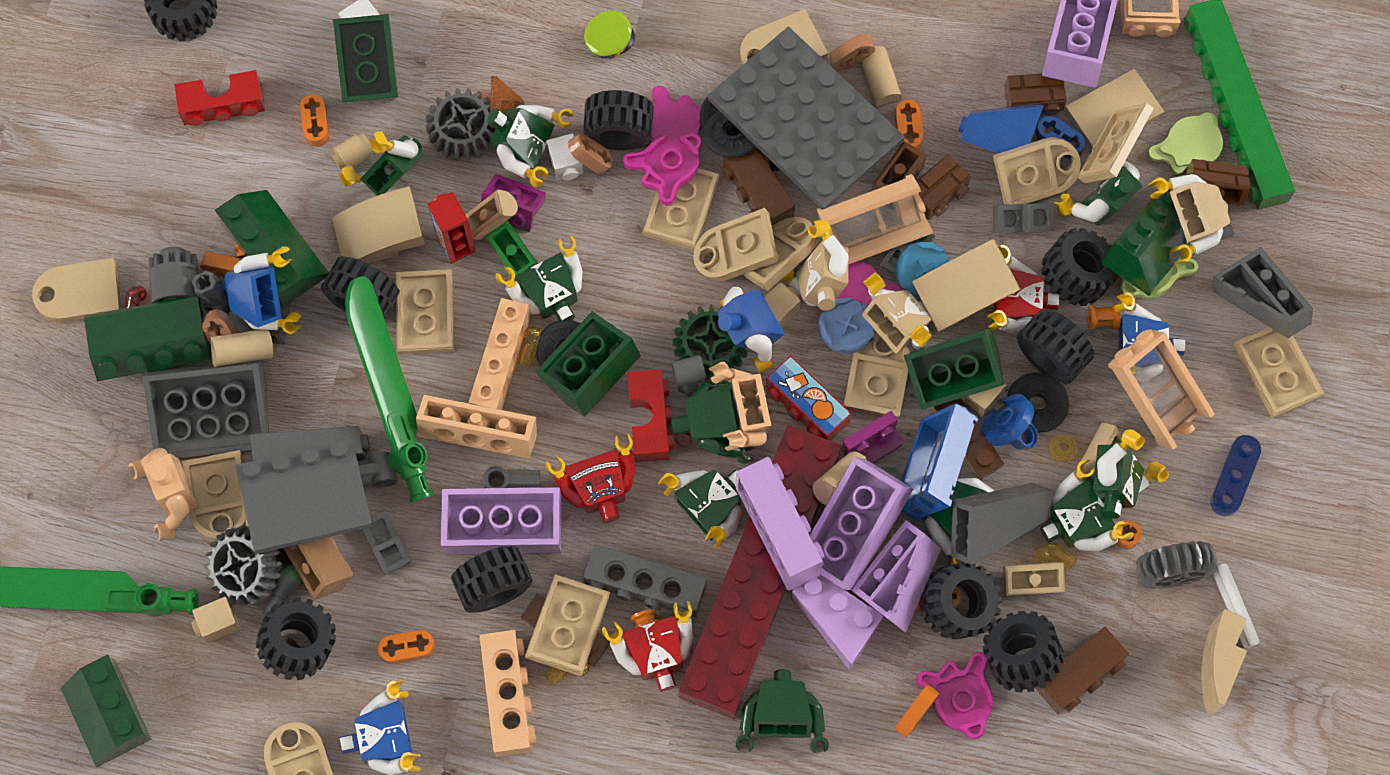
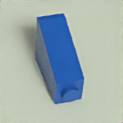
[958,104,1044,153]

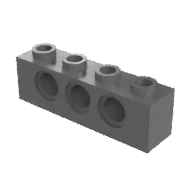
[583,544,707,617]

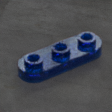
[1210,435,1261,516]

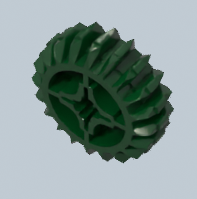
[672,304,748,381]

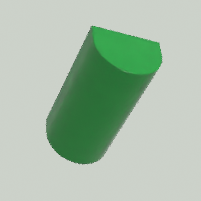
[485,221,539,276]

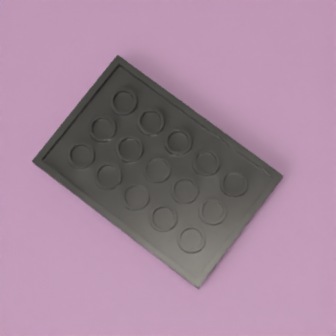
[708,26,905,210]

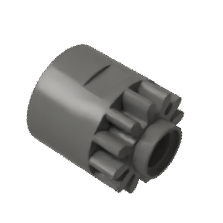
[148,247,201,303]

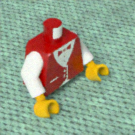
[987,245,1059,335]
[602,601,694,692]

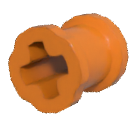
[1087,304,1120,330]

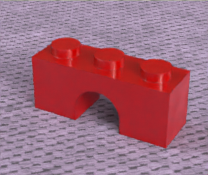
[174,70,265,126]
[627,369,674,462]

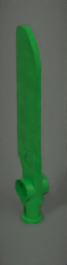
[345,276,434,503]
[0,566,199,617]

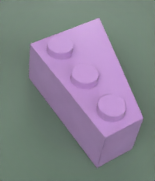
[851,520,941,633]
[791,575,884,671]

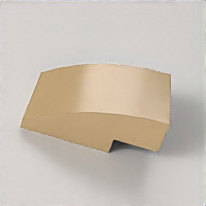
[332,186,425,263]
[912,239,1020,332]
[1201,609,1247,716]

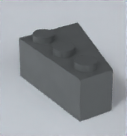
[1213,247,1313,338]

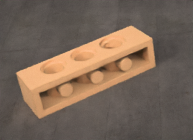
[468,298,531,410]
[416,395,537,459]
[480,630,536,757]

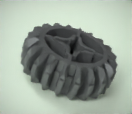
[425,88,496,161]
[204,525,283,605]
[1136,541,1218,589]

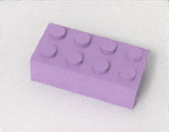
[1042,0,1118,88]
[736,457,825,591]
[810,457,913,590]
[441,487,562,555]

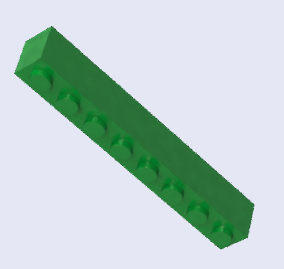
[1184,0,1295,210]

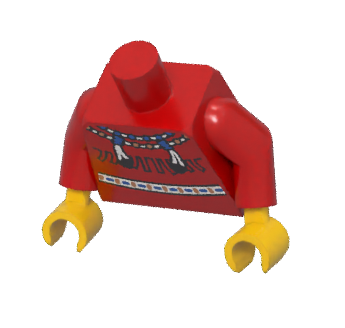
[545,433,636,523]

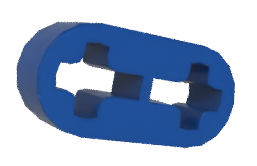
[1036,116,1085,159]

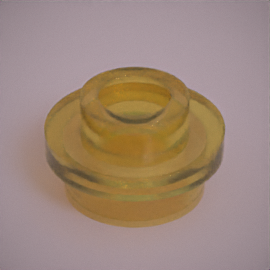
[1049,434,1078,462]

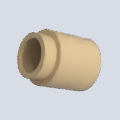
[331,133,374,170]

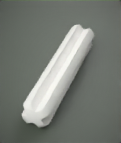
[1213,564,1260,648]

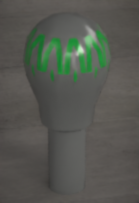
[262,565,303,615]

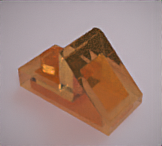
[490,76,525,133]

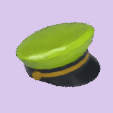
[584,10,635,59]

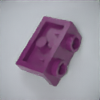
[481,173,546,232]
[841,410,904,464]

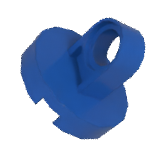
[981,394,1038,450]

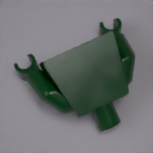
[671,380,754,464]
[735,669,829,753]

